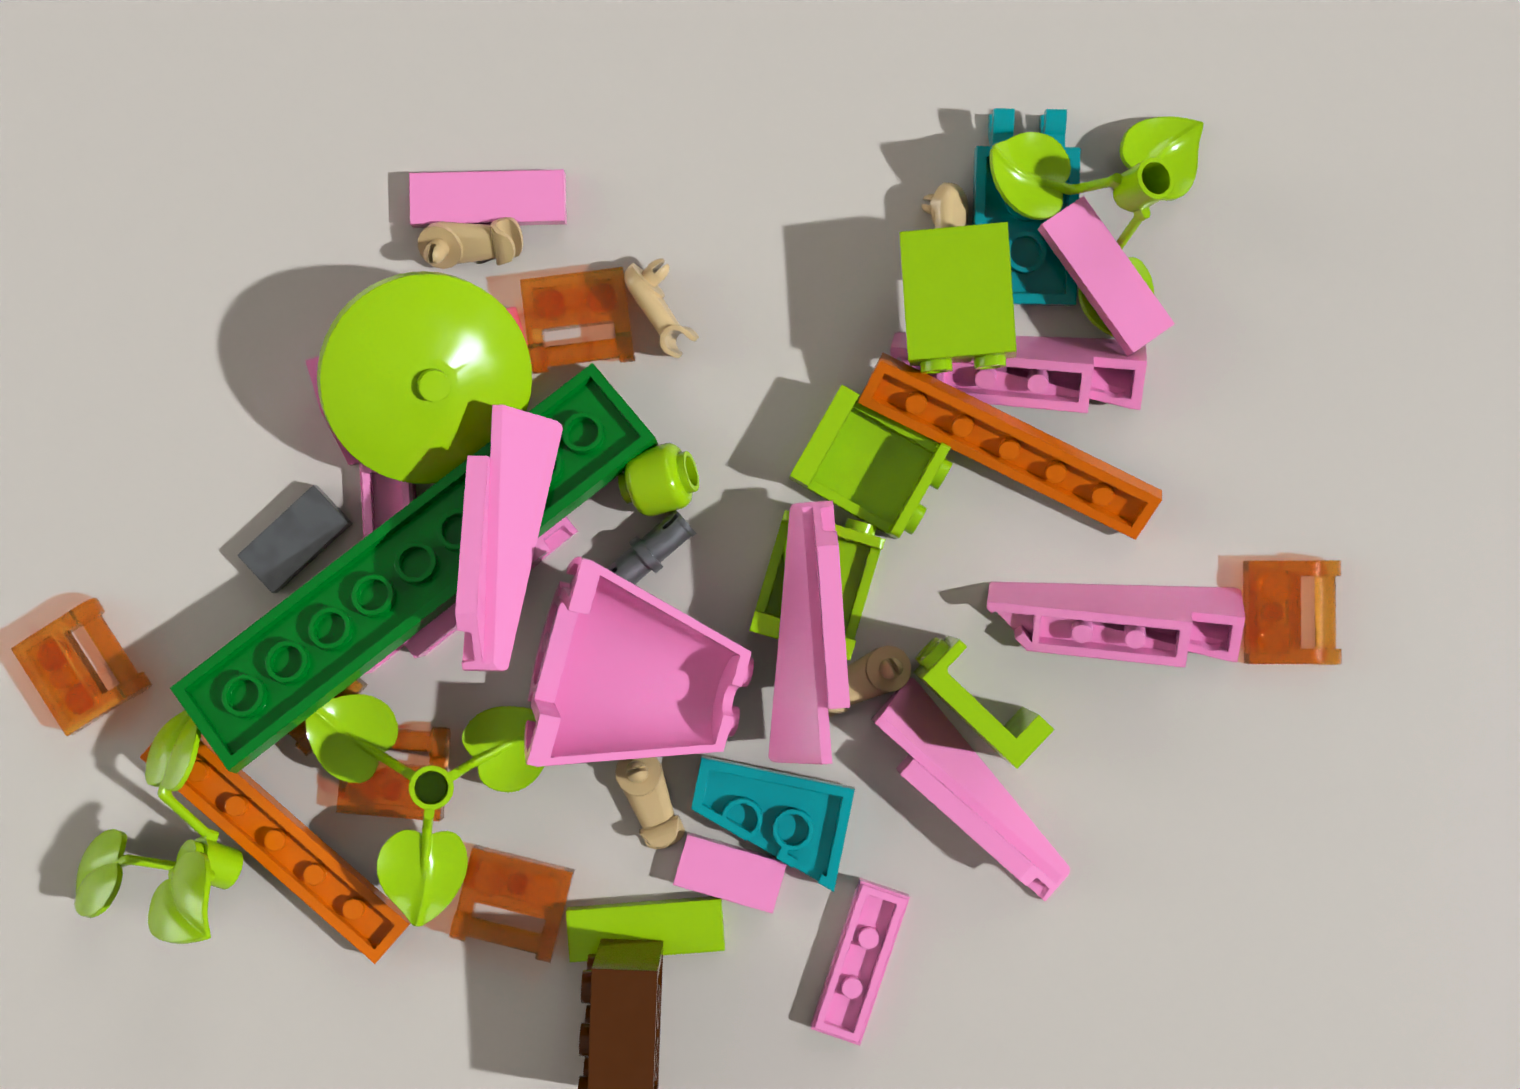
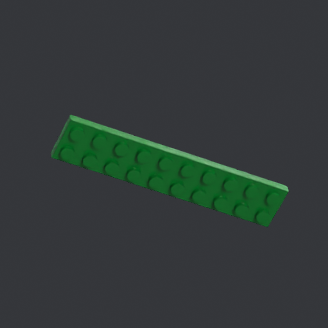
[170,363,658,774]

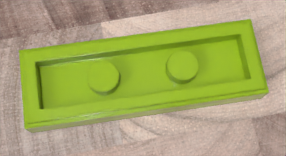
[566,896,725,963]

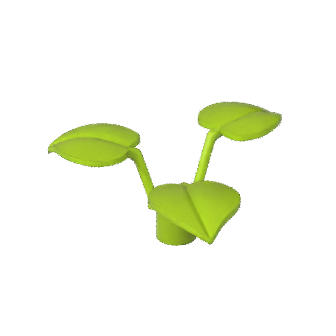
[989,116,1204,337]
[306,694,544,927]
[74,710,243,944]

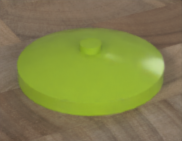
[317,271,532,484]

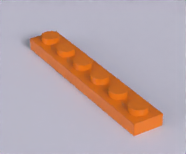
[858,352,1162,540]
[140,734,411,964]

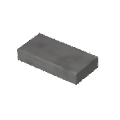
[237,485,353,593]

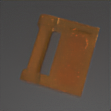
[520,267,636,374]
[1243,560,1342,665]
[11,598,152,736]
[336,726,451,821]
[449,844,575,963]

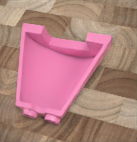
[524,557,754,767]

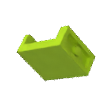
[899,222,1017,374]
[789,385,953,539]
[749,510,886,661]
[913,636,1055,769]

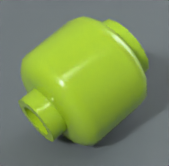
[618,443,699,516]

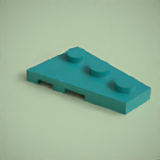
[691,756,855,892]

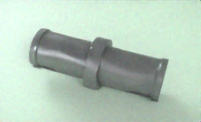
[607,510,697,584]

